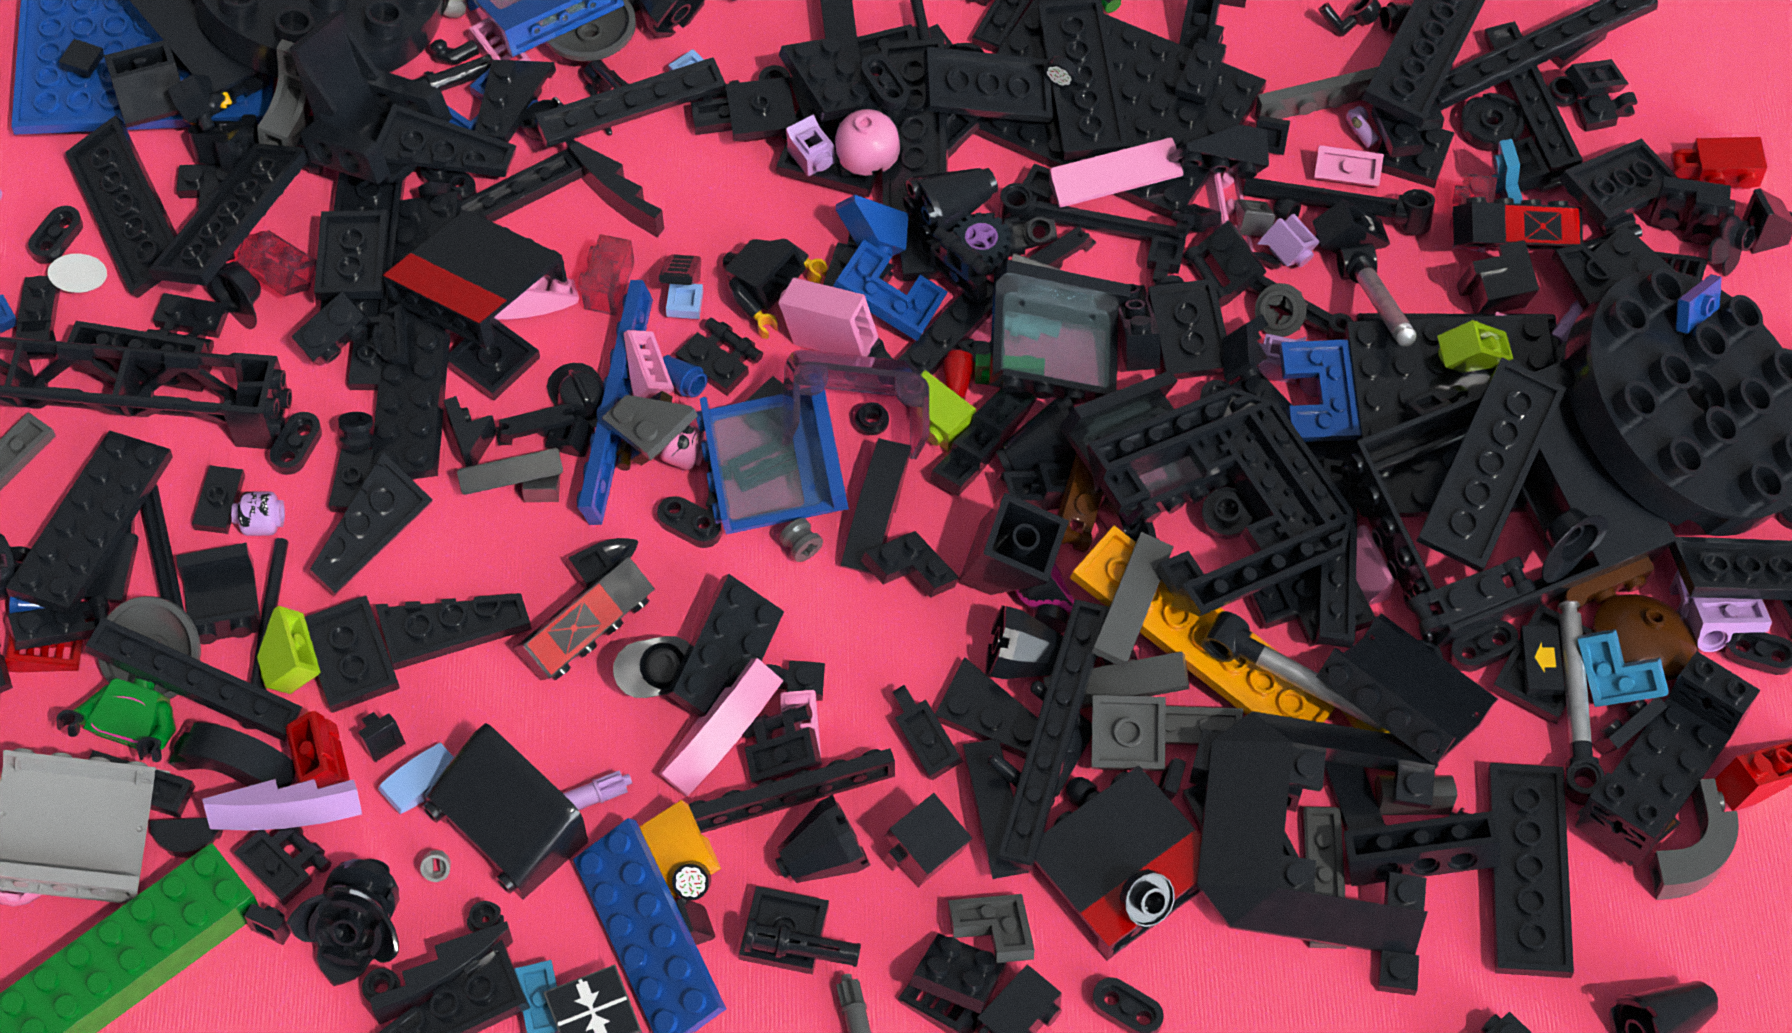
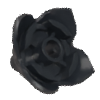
[286,884,399,986]

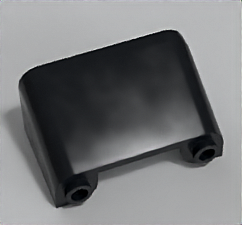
[422,723,588,900]

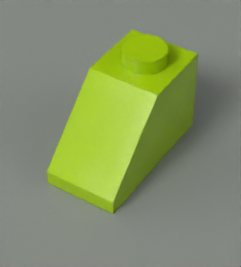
[1437,320,1513,373]
[921,370,976,452]
[257,606,321,694]

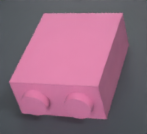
[779,278,878,362]

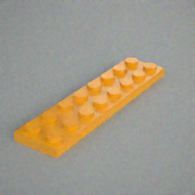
[1070,526,1336,723]

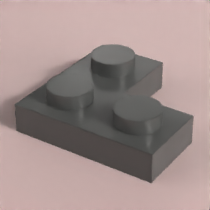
[948,894,1035,963]

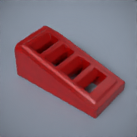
[5,634,83,673]

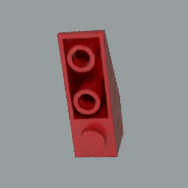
[1715,741,1792,811]

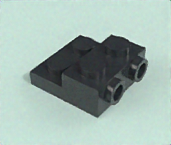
[1649,176,1735,245]

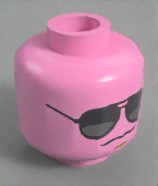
[660,424,707,470]

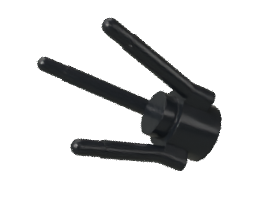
[583,60,628,136]

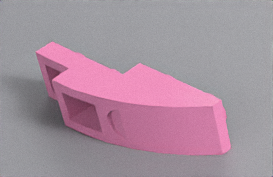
[494,275,579,319]

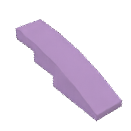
[202,779,362,831]

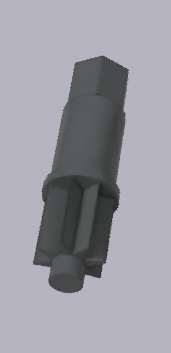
[836,973,872,1033]

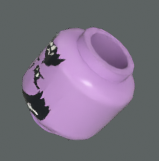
[231,491,285,536]

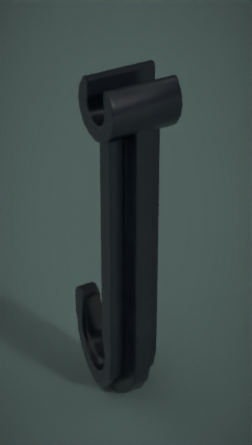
[1247,252,1353,340]

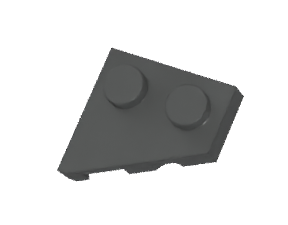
[601,395,698,461]

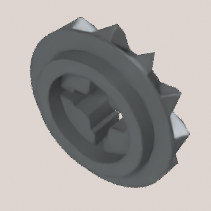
[1255,283,1308,337]

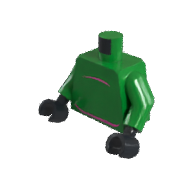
[56,675,176,762]

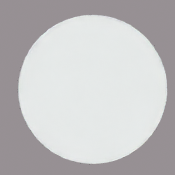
[48,253,107,293]

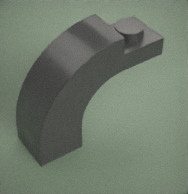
[257,39,312,147]
[1649,778,1739,900]

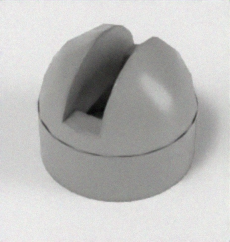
[442,0,467,18]
[420,850,451,882]

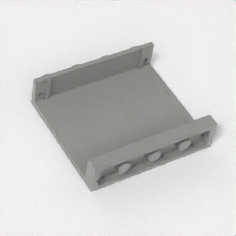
[0,748,156,904]

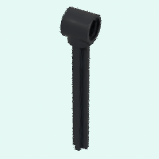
[1243,177,1435,235]
[998,183,1186,241]

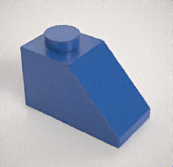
[836,195,909,257]

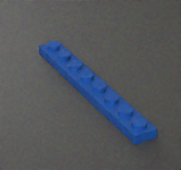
[577,280,653,525]

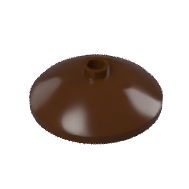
[1592,594,1698,681]

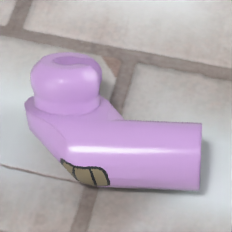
[1346,106,1380,149]

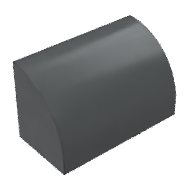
[1374,775,1458,815]

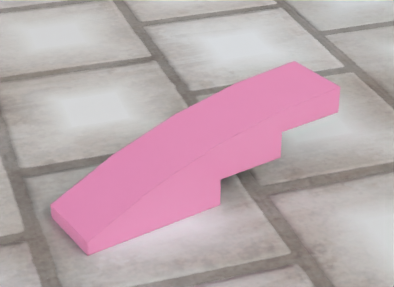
[659,658,783,796]

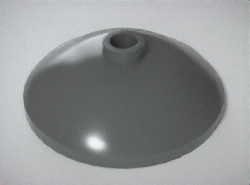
[541,0,636,61]
[98,596,201,699]

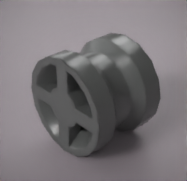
[779,518,823,562]

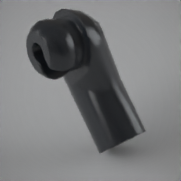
[430,39,479,65]

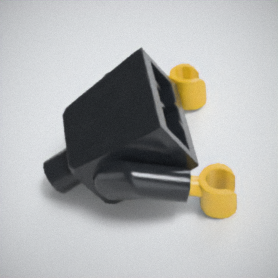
[723,238,827,339]

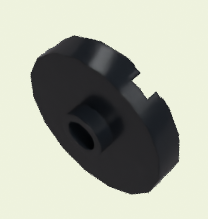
[1460,93,1525,151]

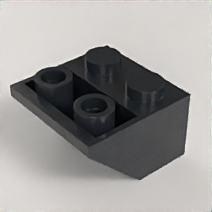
[104,39,181,128]

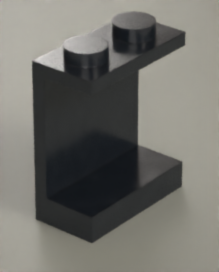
[176,542,261,645]

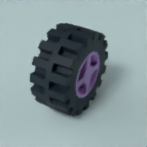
[953,212,1011,275]

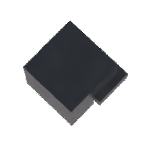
[1457,240,1539,314]
[883,793,972,888]

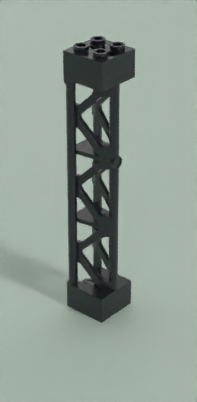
[0,337,292,449]

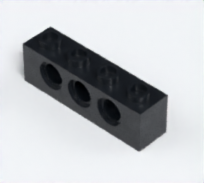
[67,320,212,392]
[1344,811,1500,886]

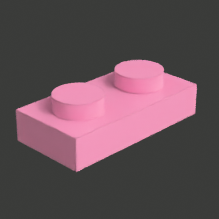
[1314,145,1384,188]

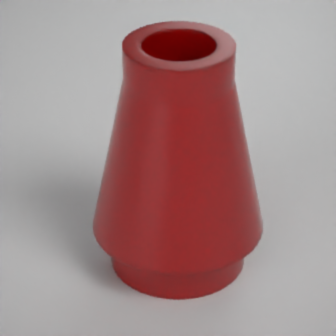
[943,350,976,400]

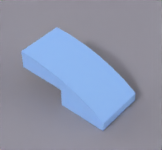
[378,742,454,814]

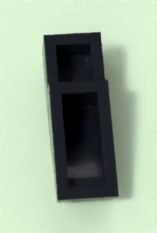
[994,462,1105,511]

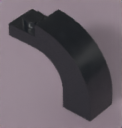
[168,723,296,789]

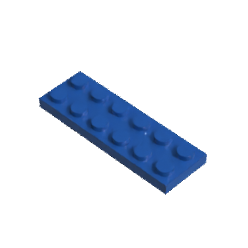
[573,818,727,1033]

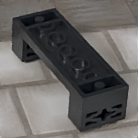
[1575,651,1761,868]

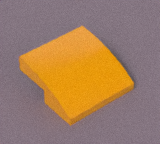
[639,800,721,898]

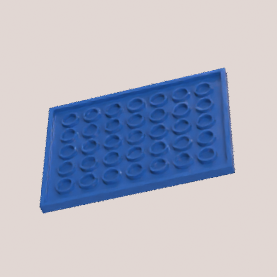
[11,0,275,135]

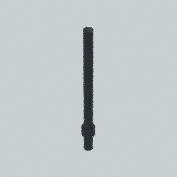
[242,538,289,729]

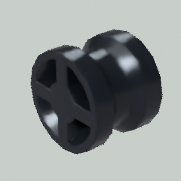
[338,411,373,451]

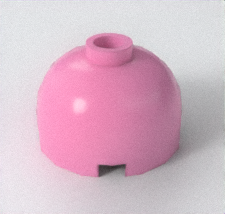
[835,109,900,176]

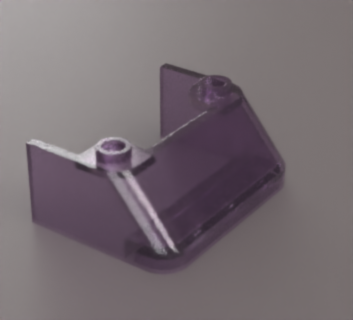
[782,349,929,460]

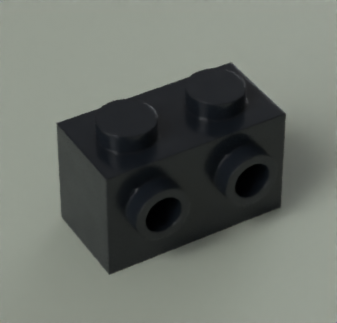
[291,292,372,366]

